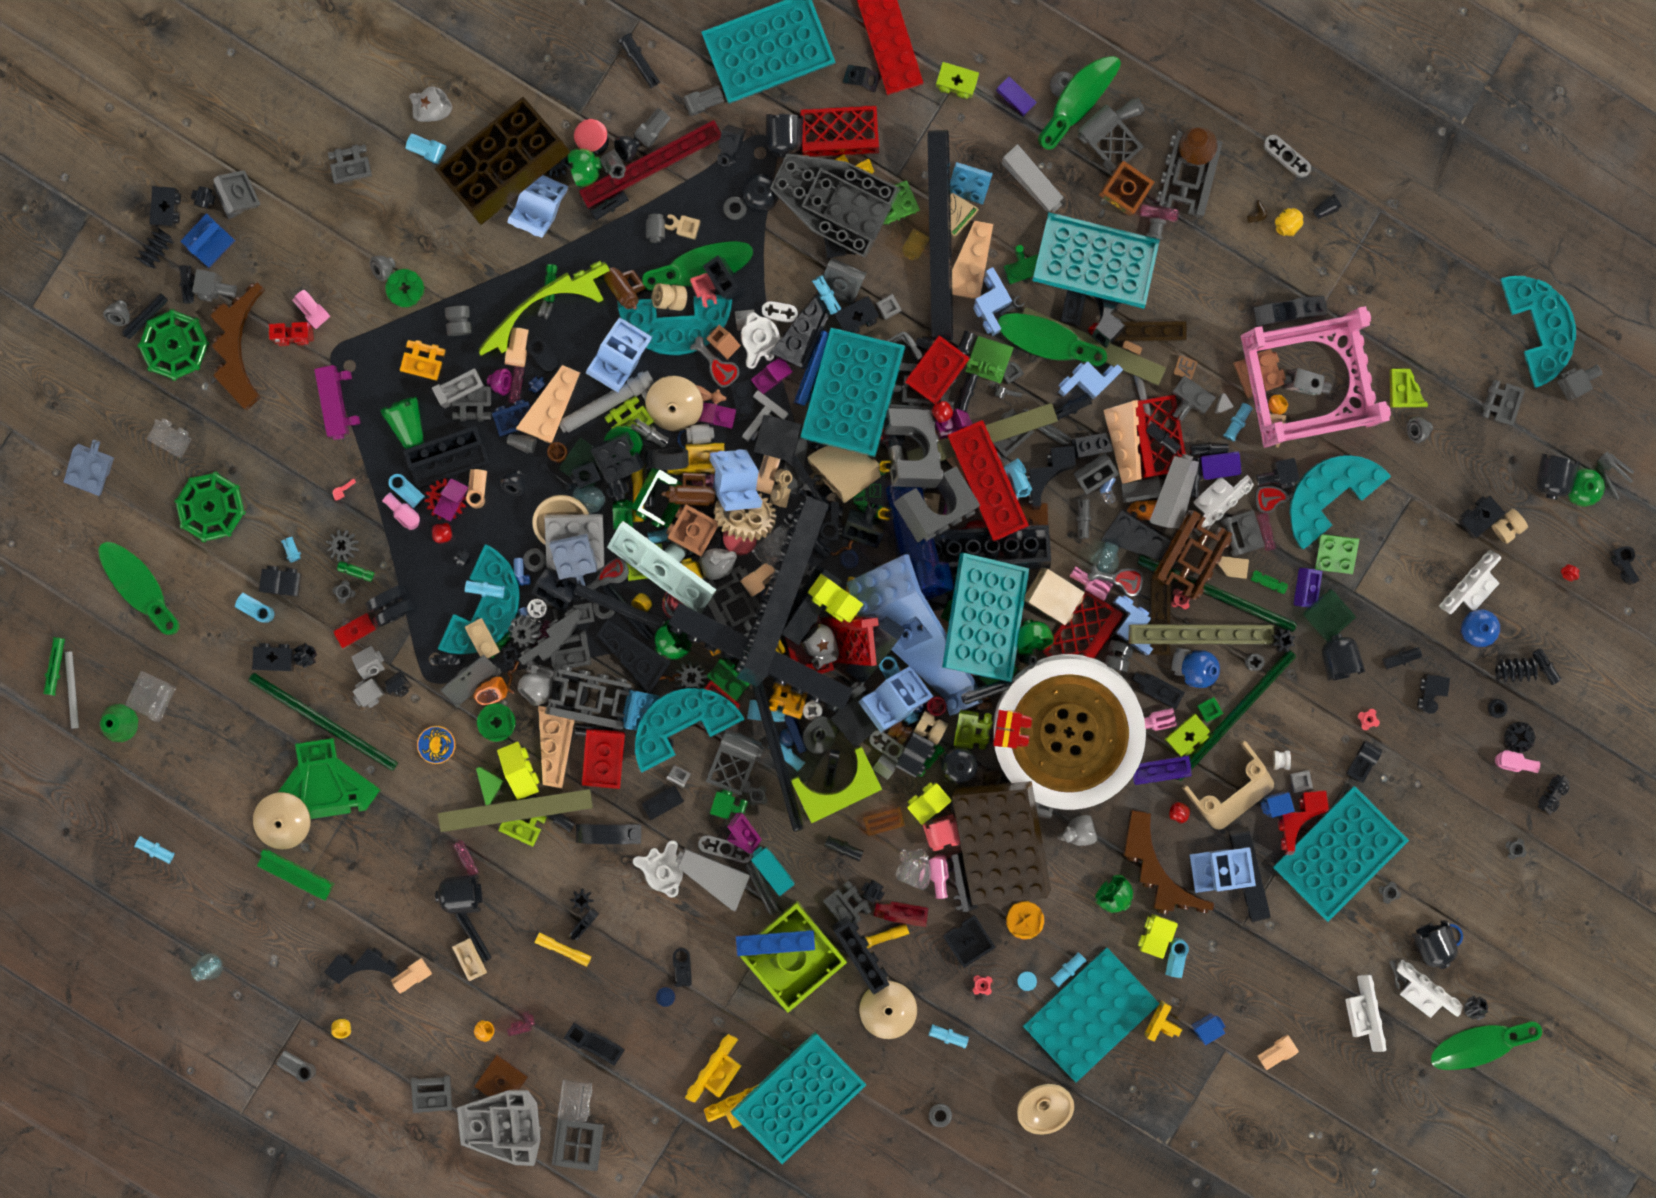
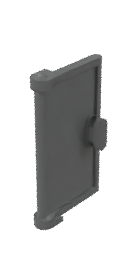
[440,654,502,708]

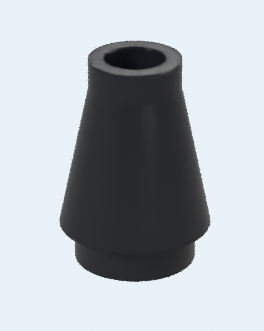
[1312,194,1342,220]

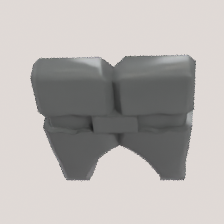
[886,332,922,364]

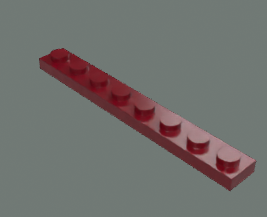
[579,120,721,209]

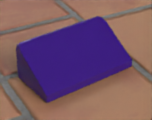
[996,77,1037,117]
[1201,451,1241,480]
[1294,568,1323,609]

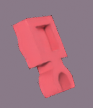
[690,273,717,308]

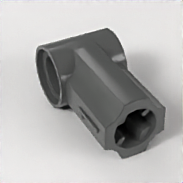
[683,86,724,116]
[634,108,671,148]
[599,149,626,179]
[276,1050,316,1082]

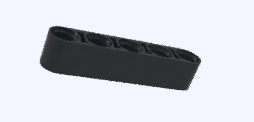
[1229,827,1271,923]

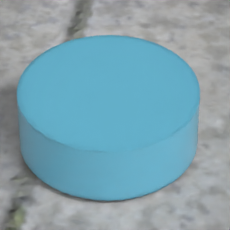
[1017,971,1037,991]

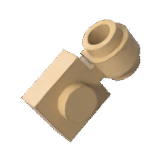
[769,469,792,508]

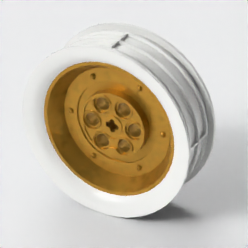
[993,654,1146,810]

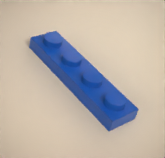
[793,331,829,406]
[736,930,815,956]

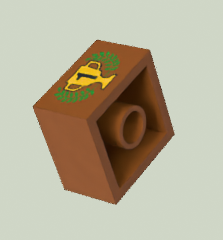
[1098,161,1155,216]

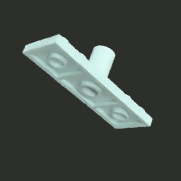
[607,521,716,614]

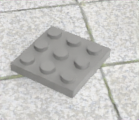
[545,514,605,571]

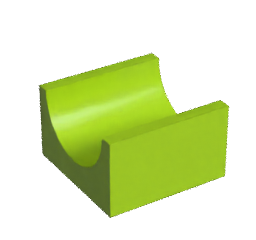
[791,746,882,823]
[740,901,847,1013]

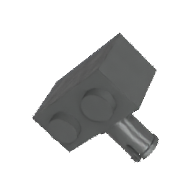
[192,269,237,302]
[1557,364,1603,401]
[1171,375,1216,422]

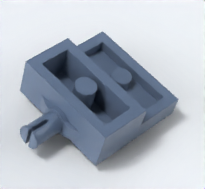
[64,440,114,496]
[549,534,597,586]

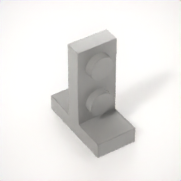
[432,368,484,408]
[742,391,788,442]

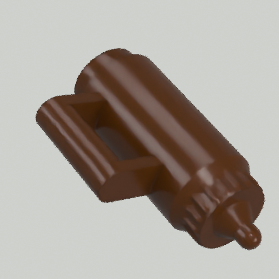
[603,267,645,310]
[661,472,715,506]

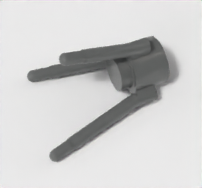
[1596,451,1634,500]

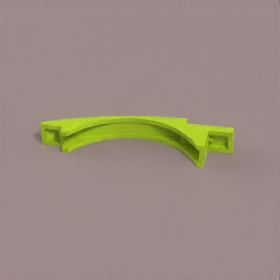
[478,261,610,355]

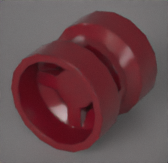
[927,697,946,716]

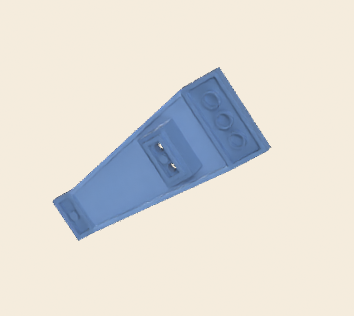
[847,555,983,716]

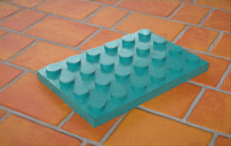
[701,0,836,104]
[1032,212,1160,309]
[801,328,905,457]
[942,553,1029,682]
[1273,786,1409,922]
[1023,947,1160,1083]
[730,1032,866,1164]

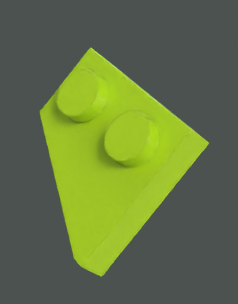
[1389,369,1428,408]

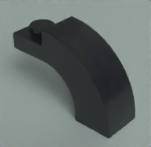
[576,824,641,844]

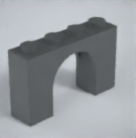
[884,408,943,488]
[894,467,981,542]

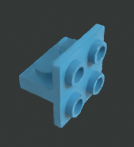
[950,162,993,204]
[622,690,660,731]

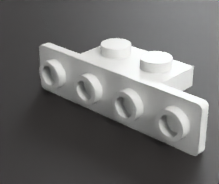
[1193,475,1254,537]
[1439,550,1501,614]
[1397,960,1463,1018]
[1345,975,1386,1052]

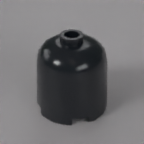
[766,114,804,158]
[1536,453,1580,500]
[1322,634,1366,681]
[939,747,978,785]
[435,874,483,914]
[1412,920,1458,969]

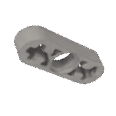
[1264,135,1311,178]
[869,731,906,762]
[698,835,753,863]

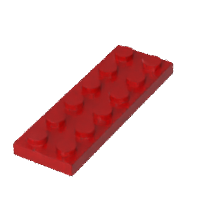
[857,0,924,96]
[947,420,1029,541]

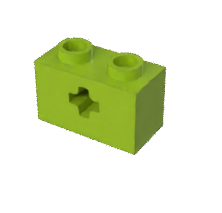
[936,62,979,99]
[1165,714,1211,757]

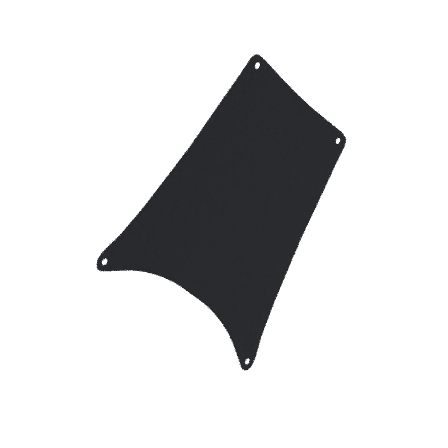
[330,135,876,684]

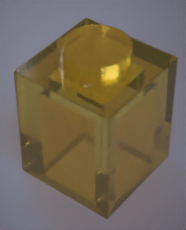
[902,228,930,261]

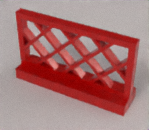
[800,106,879,157]
[1135,395,1186,479]
[1043,590,1124,659]
[821,616,879,666]

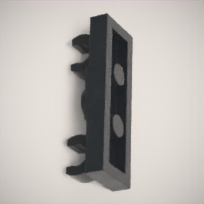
[946,852,978,912]

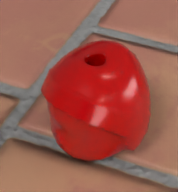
[932,401,953,423]
[432,523,452,543]
[1169,802,1190,824]

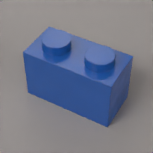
[1260,792,1295,818]
[1191,1013,1225,1045]

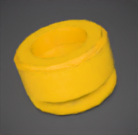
[631,593,652,612]
[331,1019,351,1039]

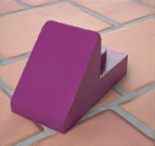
[751,358,793,395]
[697,403,736,429]
[934,409,972,439]
[433,479,469,521]
[727,813,762,853]

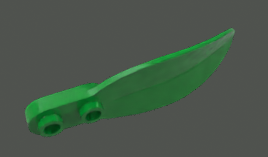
[1038,56,1121,150]
[642,241,753,291]
[998,313,1108,367]
[98,542,180,635]
[1431,1021,1542,1070]

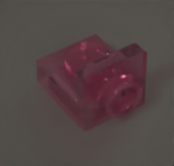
[507,1011,535,1036]

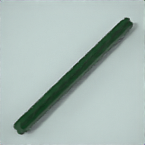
[1137,555,1297,632]
[1178,650,1296,781]
[248,673,398,771]

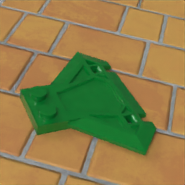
[278,738,381,819]

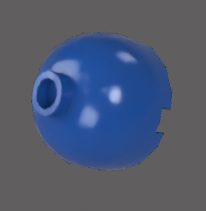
[1461,609,1500,647]
[1181,650,1220,688]

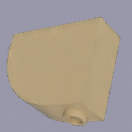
[807,446,881,503]

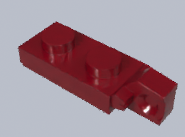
[874,901,929,927]

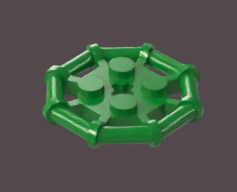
[137,309,210,381]
[174,471,246,543]

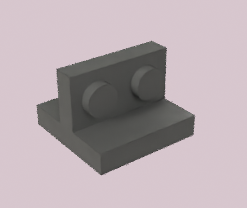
[213,170,261,219]
[823,258,867,305]

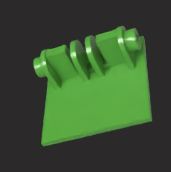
[883,180,920,225]
[965,336,1014,384]
[1315,534,1360,574]

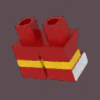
[993,707,1032,749]

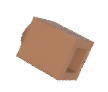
[706,325,741,359]

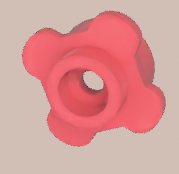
[1171,589,1190,609]
[1358,709,1380,730]
[973,975,992,995]

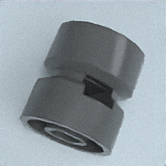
[444,306,471,336]
[1104,640,1134,673]

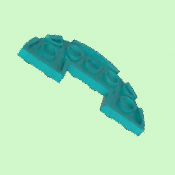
[1500,276,1576,388]
[617,295,732,356]
[1289,455,1391,550]
[438,544,520,654]
[635,688,745,773]

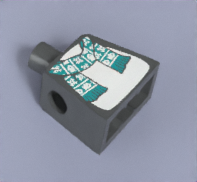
[1282,368,1332,396]

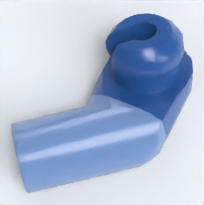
[514,558,531,586]

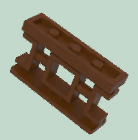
[1152,510,1232,600]

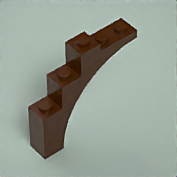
[210,282,265,411]
[1123,810,1214,914]

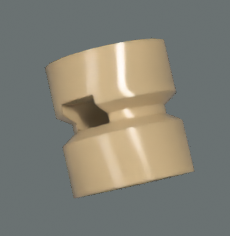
[652,283,687,311]
[1491,508,1528,544]
[913,711,948,745]

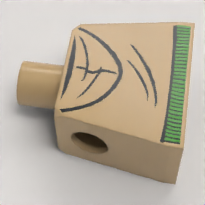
[951,193,979,239]

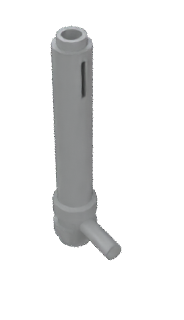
[559,370,654,433]

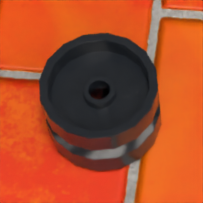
[365,584,415,628]

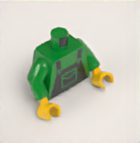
[854,461,891,521]

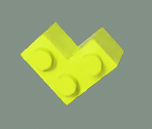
[807,574,863,623]
[497,742,540,800]
[907,782,952,825]
[1138,914,1178,959]

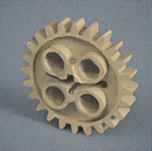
[714,493,777,542]

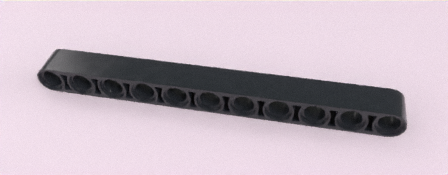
[927,130,953,341]

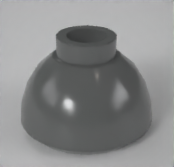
[1050,71,1074,97]
[370,255,395,281]
[103,300,130,326]
[1407,417,1433,443]

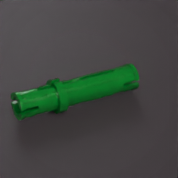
[43,637,66,696]

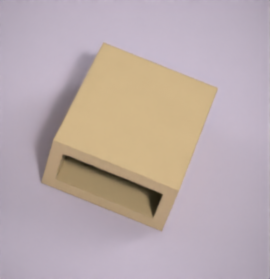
[1024,567,1085,625]

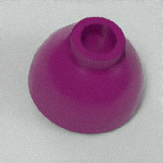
[487,369,512,395]

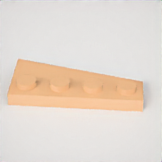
[952,221,993,299]
[516,365,580,444]
[1103,400,1142,484]
[538,706,575,788]

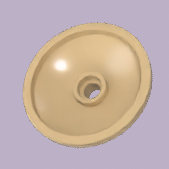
[646,376,703,431]
[533,495,589,545]
[253,792,311,849]
[859,981,917,1039]
[1017,1084,1074,1135]

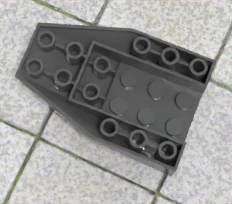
[770,154,901,257]

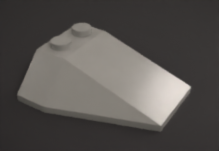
[457,1090,541,1166]

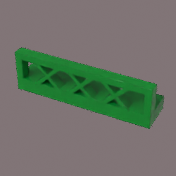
[257,849,335,901]

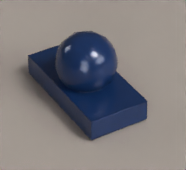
[779,716,807,753]

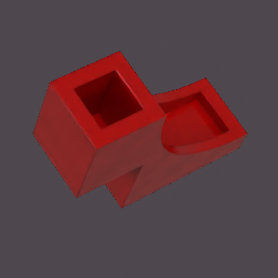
[1278,791,1329,855]

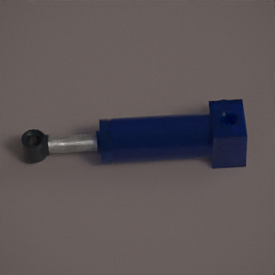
[880,433,954,601]

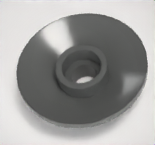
[803,716,837,754]

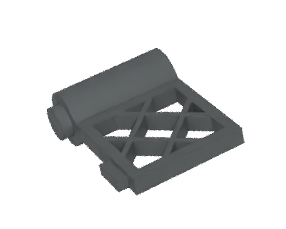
[1077,104,1144,172]
[706,729,765,795]

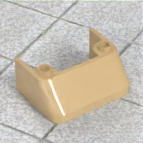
[1181,741,1274,829]

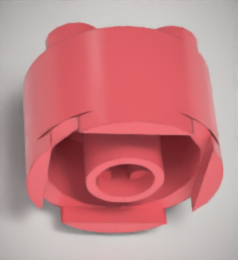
[923,814,961,851]

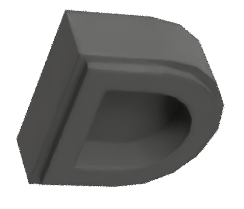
[1003,362,1024,384]

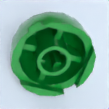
[568,149,602,188]
[1568,468,1605,507]
[1017,619,1054,655]
[655,621,692,659]
[1095,874,1134,913]

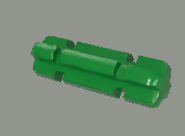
[543,264,557,302]
[337,561,375,582]
[1251,570,1288,594]
[917,744,945,777]

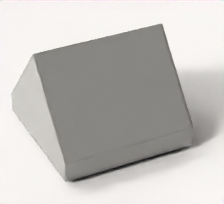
[735,310,754,331]
[1215,393,1234,414]
[872,753,897,780]
[666,765,691,789]
[1036,802,1053,819]

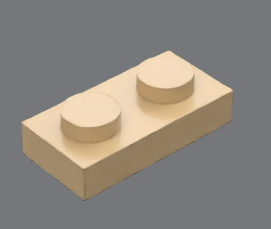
[465,618,500,658]
[452,938,487,981]

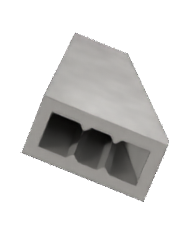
[1001,144,1063,213]
[1150,454,1199,529]
[676,848,750,911]

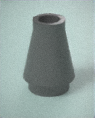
[1115,97,1145,121]
[507,433,537,454]

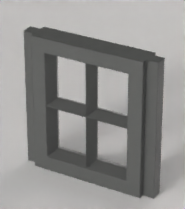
[552,1118,604,1171]

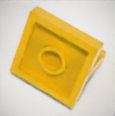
[1144,1000,1182,1042]

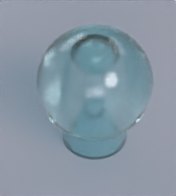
[572,486,604,513]
[1093,542,1119,574]
[191,953,223,981]

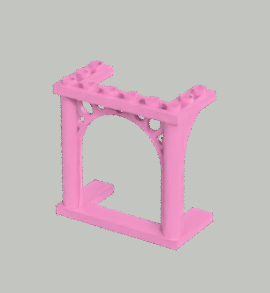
[1241,306,1391,448]

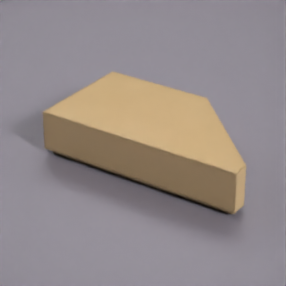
[1218,556,1249,579]

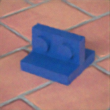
[180,213,236,268]

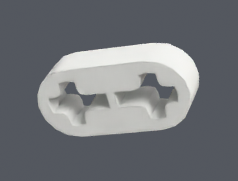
[762,301,798,323]

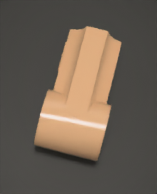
[505,327,529,367]
[756,455,780,495]
[466,469,487,509]
[740,563,775,597]
[391,958,432,993]
[1257,1035,1299,1070]

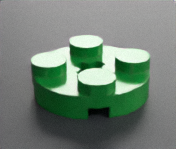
[385,269,425,308]
[477,703,516,742]

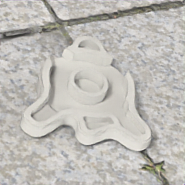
[741,312,781,369]
[633,840,683,897]

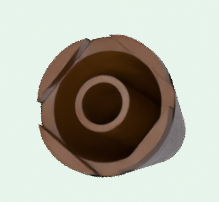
[1179,127,1218,165]

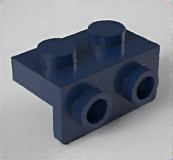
[491,400,531,437]

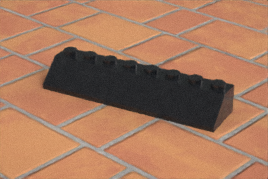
[895,525,1051,576]

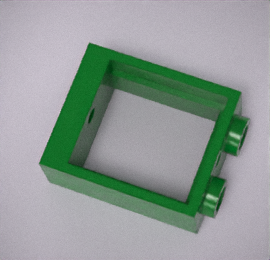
[631,468,682,529]

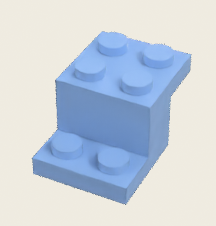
[507,175,569,238]
[973,267,1012,337]
[586,317,652,393]
[1058,362,1123,400]
[709,449,762,511]
[1112,595,1153,655]
[859,666,933,733]
[1189,847,1256,893]

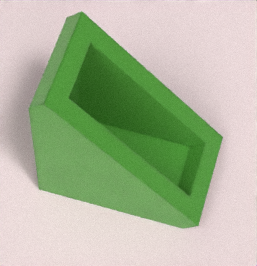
[476,767,505,805]

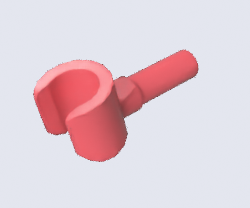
[333,479,356,501]

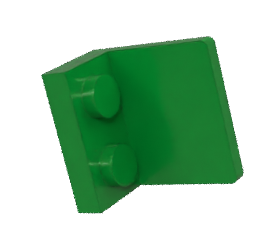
[707,658,750,701]

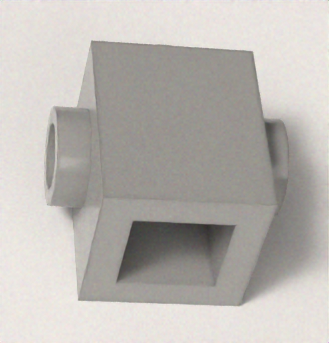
[351,646,384,680]
[353,678,385,708]

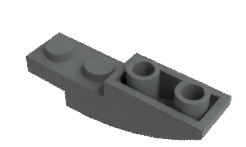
[518,608,582,665]

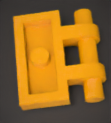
[400,340,446,381]
[769,682,807,719]

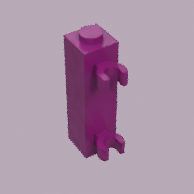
[314,365,360,440]

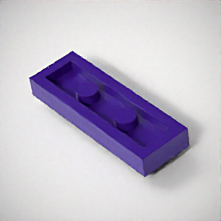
[1133,756,1192,785]

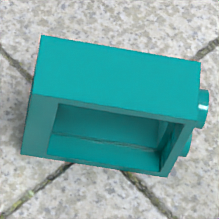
[751,846,795,896]

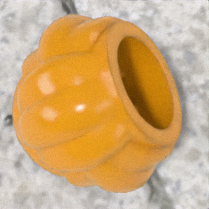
[1268,394,1288,415]
[474,1020,494,1042]

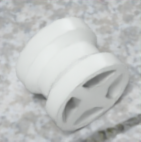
[527,599,548,618]
[803,701,822,720]
[1273,751,1291,770]

